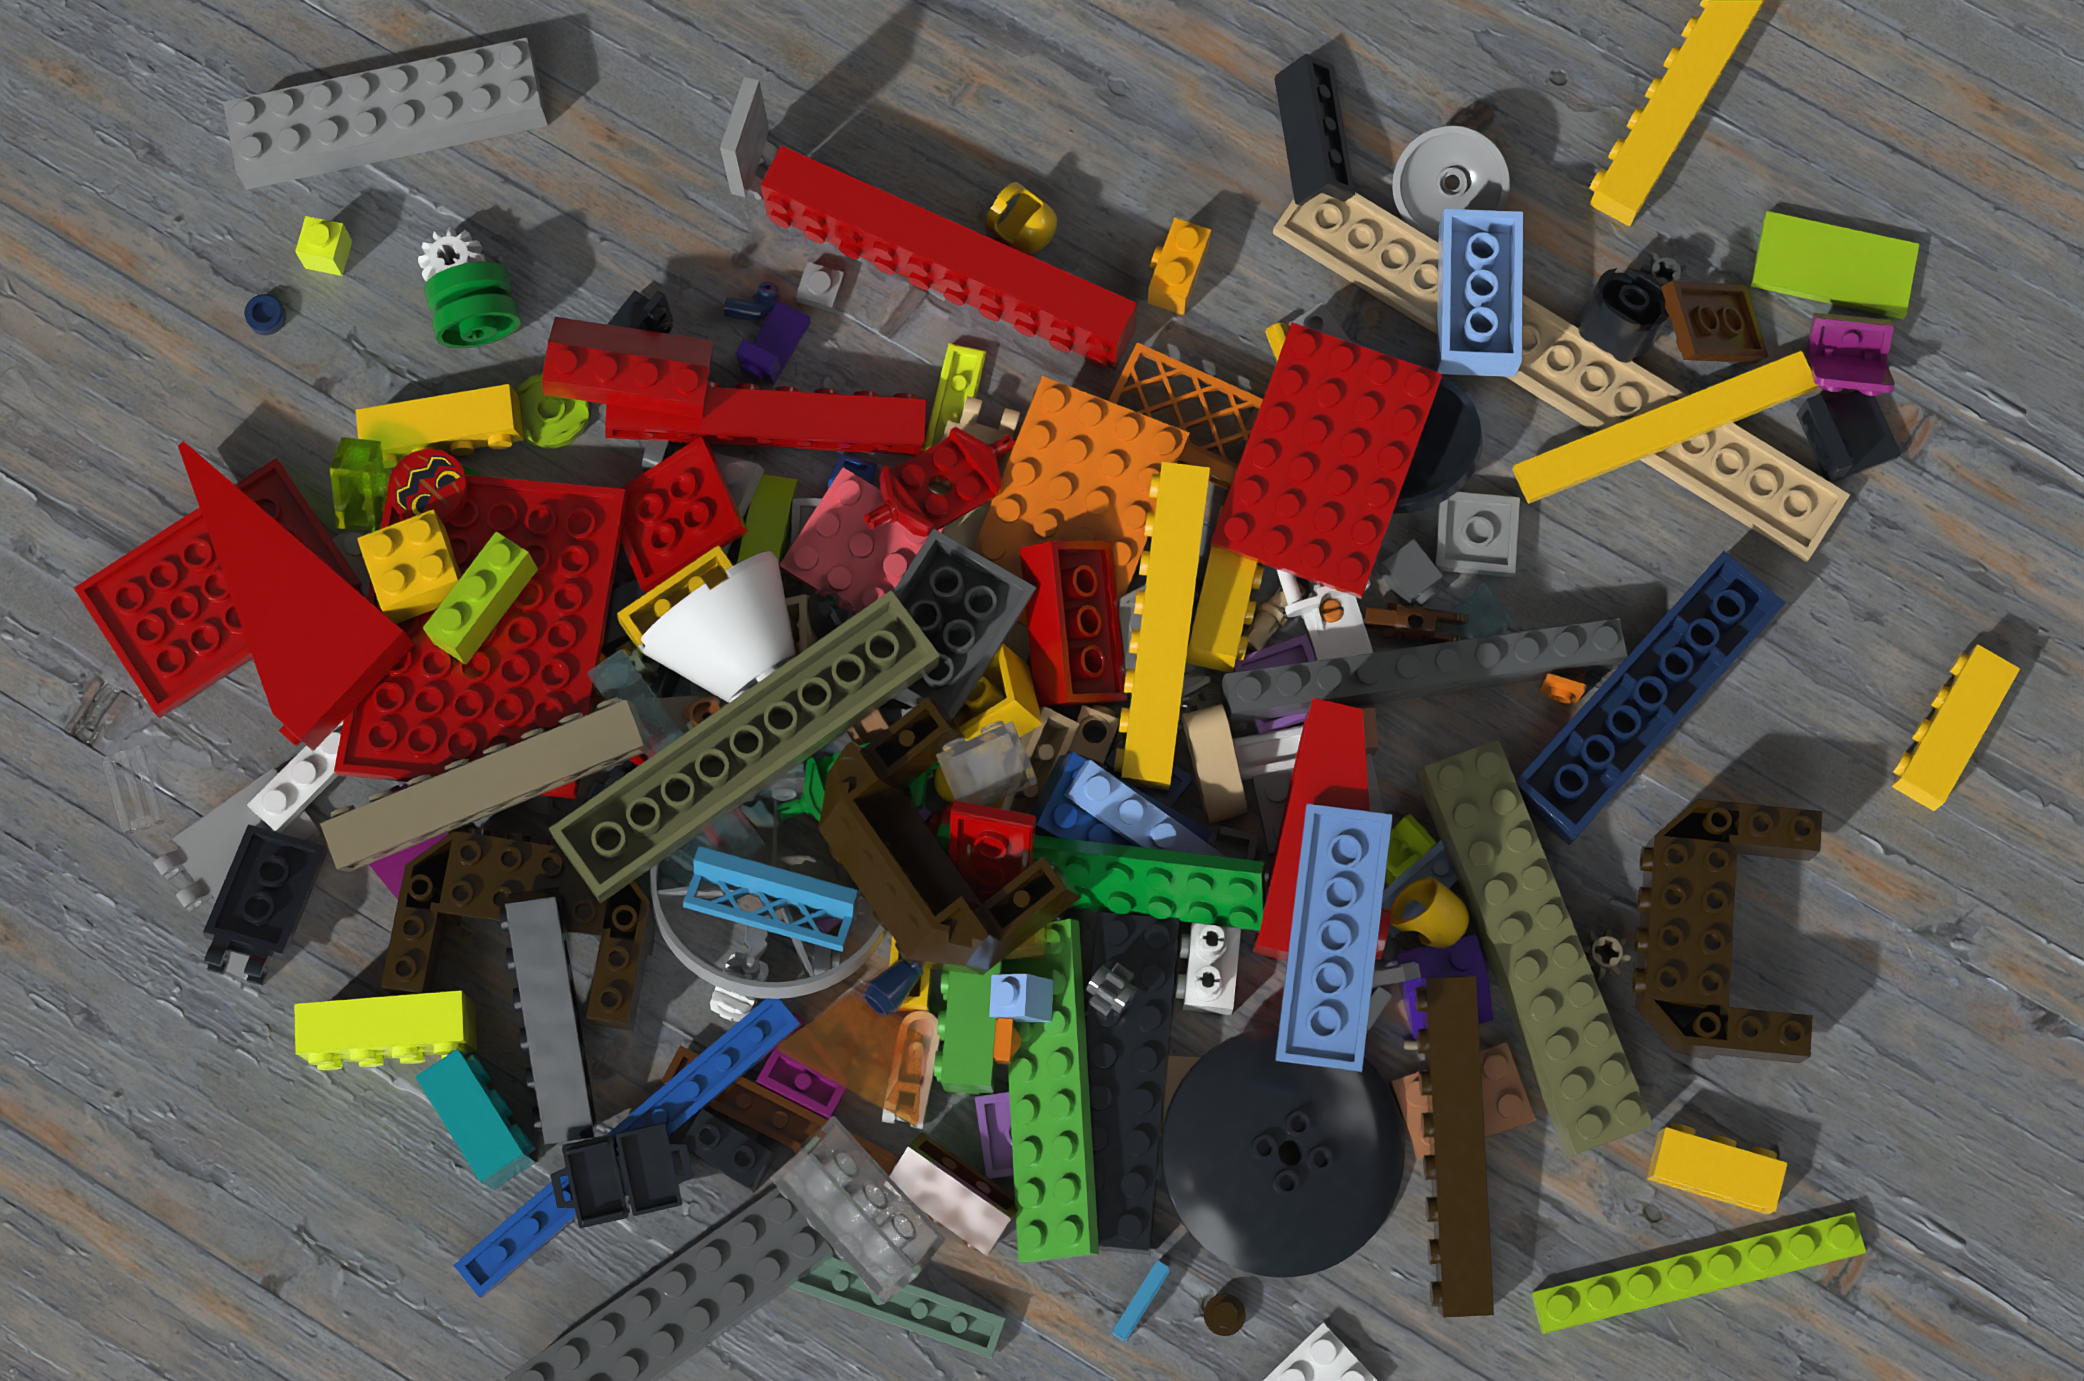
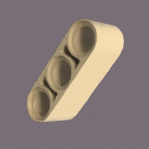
[1182,704,1248,824]

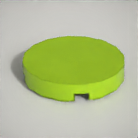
[516,372,590,449]

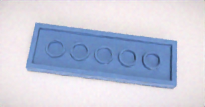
[1275,804,1392,1072]

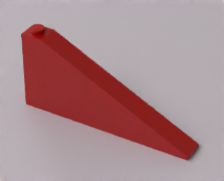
[178,441,415,752]

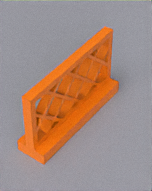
[1108,342,1263,491]

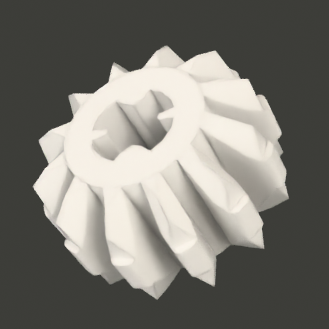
[418,226,486,281]
[710,951,769,1022]

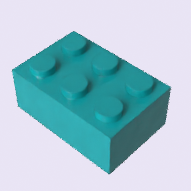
[415,1049,536,1190]

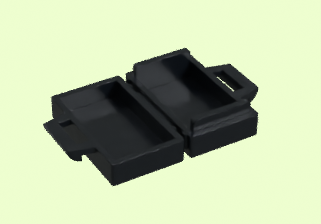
[550,1122,694,1228]

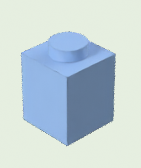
[989,974,1054,1023]

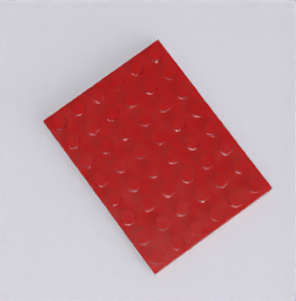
[334,468,628,799]

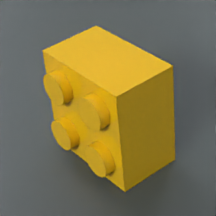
[357,509,462,624]
[954,643,1043,764]

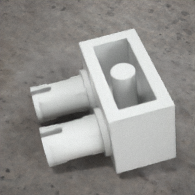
[1176,923,1241,1015]

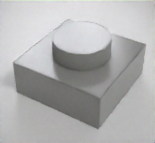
[795,262,845,313]
[814,944,841,975]

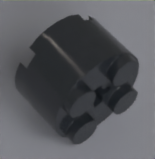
[1578,268,1669,363]

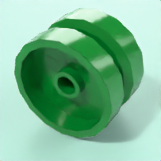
[423,261,521,349]

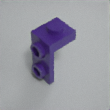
[736,302,811,385]

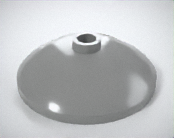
[1392,125,1510,242]

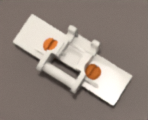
[1277,569,1373,661]

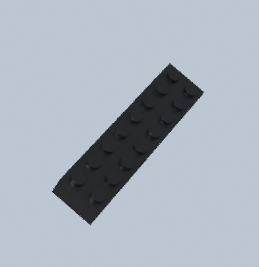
[1086,912,1181,1255]

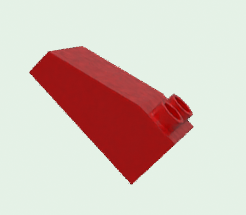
[1251,698,1392,962]

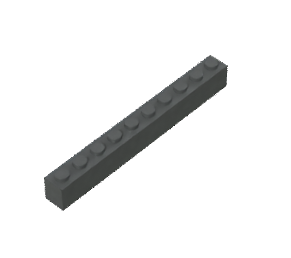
[1219,618,1628,724]

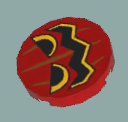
[387,448,468,524]

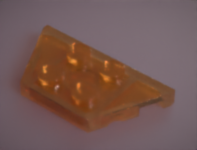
[777,995,923,1127]

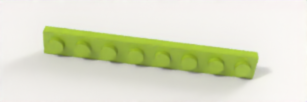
[1531,1212,1866,1334]

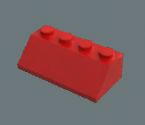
[542,317,714,419]
[1020,541,1127,708]

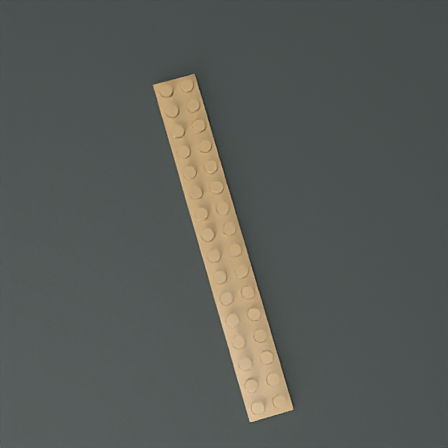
[1273,192,1850,563]

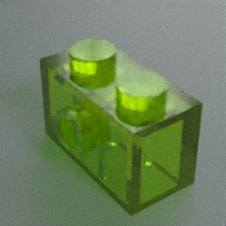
[330,437,390,532]

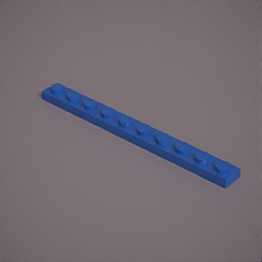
[453,998,802,1298]

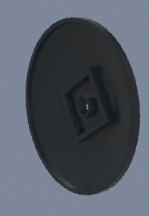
[1160,1025,1405,1278]

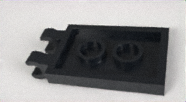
[203,824,327,986]

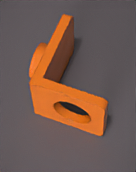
[1538,673,1586,704]

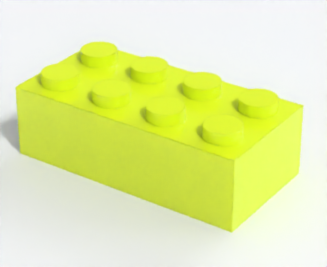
[294,990,477,1070]

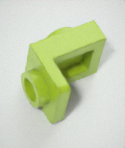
[1385,814,1436,886]

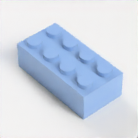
[1437,209,1523,377]

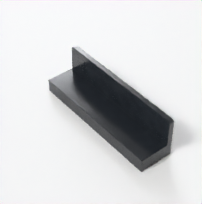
[1275,54,1355,206]

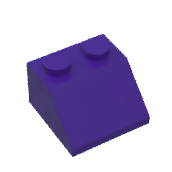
[1392,934,1494,1040]

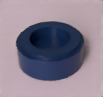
[244,294,286,335]

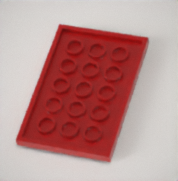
[1210,322,1443,599]
[74,458,362,718]

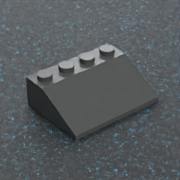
[893,529,1037,721]

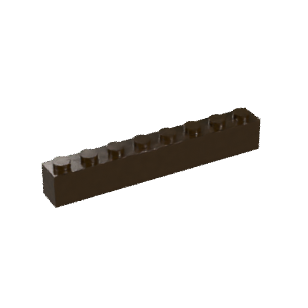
[1415,975,1494,1318]

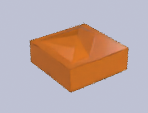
[993,1018,1021,1064]

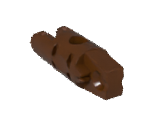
[1364,603,1469,645]

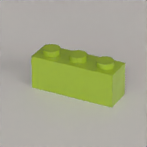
[423,532,538,665]

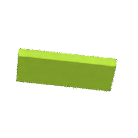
[1750,211,1919,320]

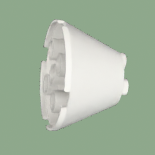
[638,551,796,703]

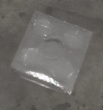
[936,721,1038,806]

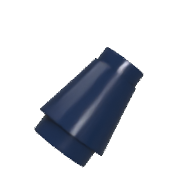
[862,958,923,1017]

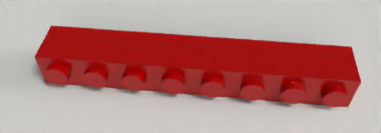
[605,381,926,455]

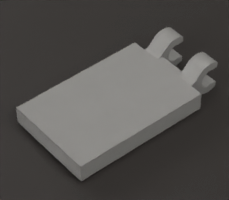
[720,76,778,200]
[153,767,322,913]

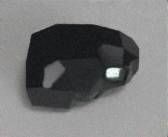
[808,588,859,640]

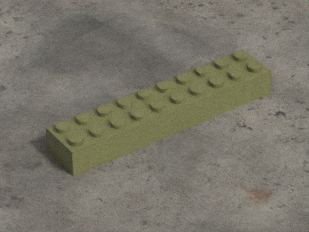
[549,590,940,903]
[1415,739,1653,1158]

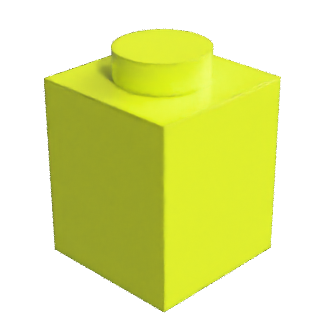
[295,216,353,276]

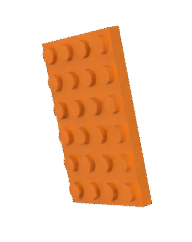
[972,376,1190,626]

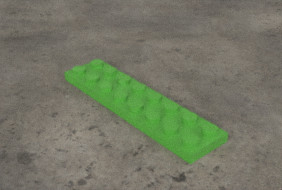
[1002,919,1099,1263]

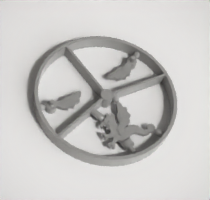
[650,770,887,999]

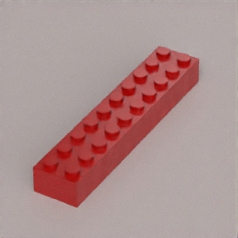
[760,146,1137,370]

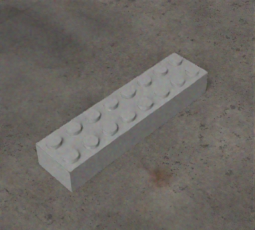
[223,38,548,190]

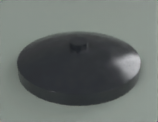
[1393,378,1483,514]

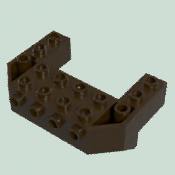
[818,697,1081,975]
[1632,799,1822,1064]
[381,827,655,1031]

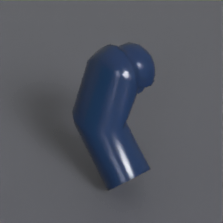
[724,282,780,321]

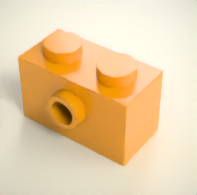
[1147,217,1211,315]

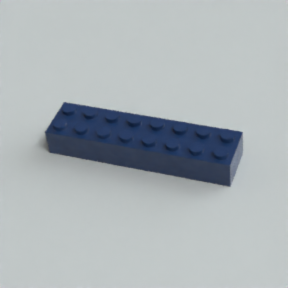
[1516,551,1786,846]

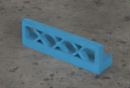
[683,846,858,952]

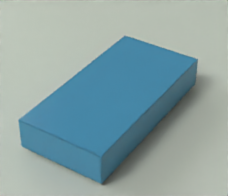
[1111,1260,1170,1342]

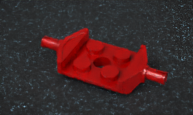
[864,426,1015,537]

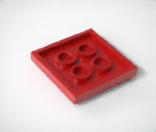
[620,436,748,593]

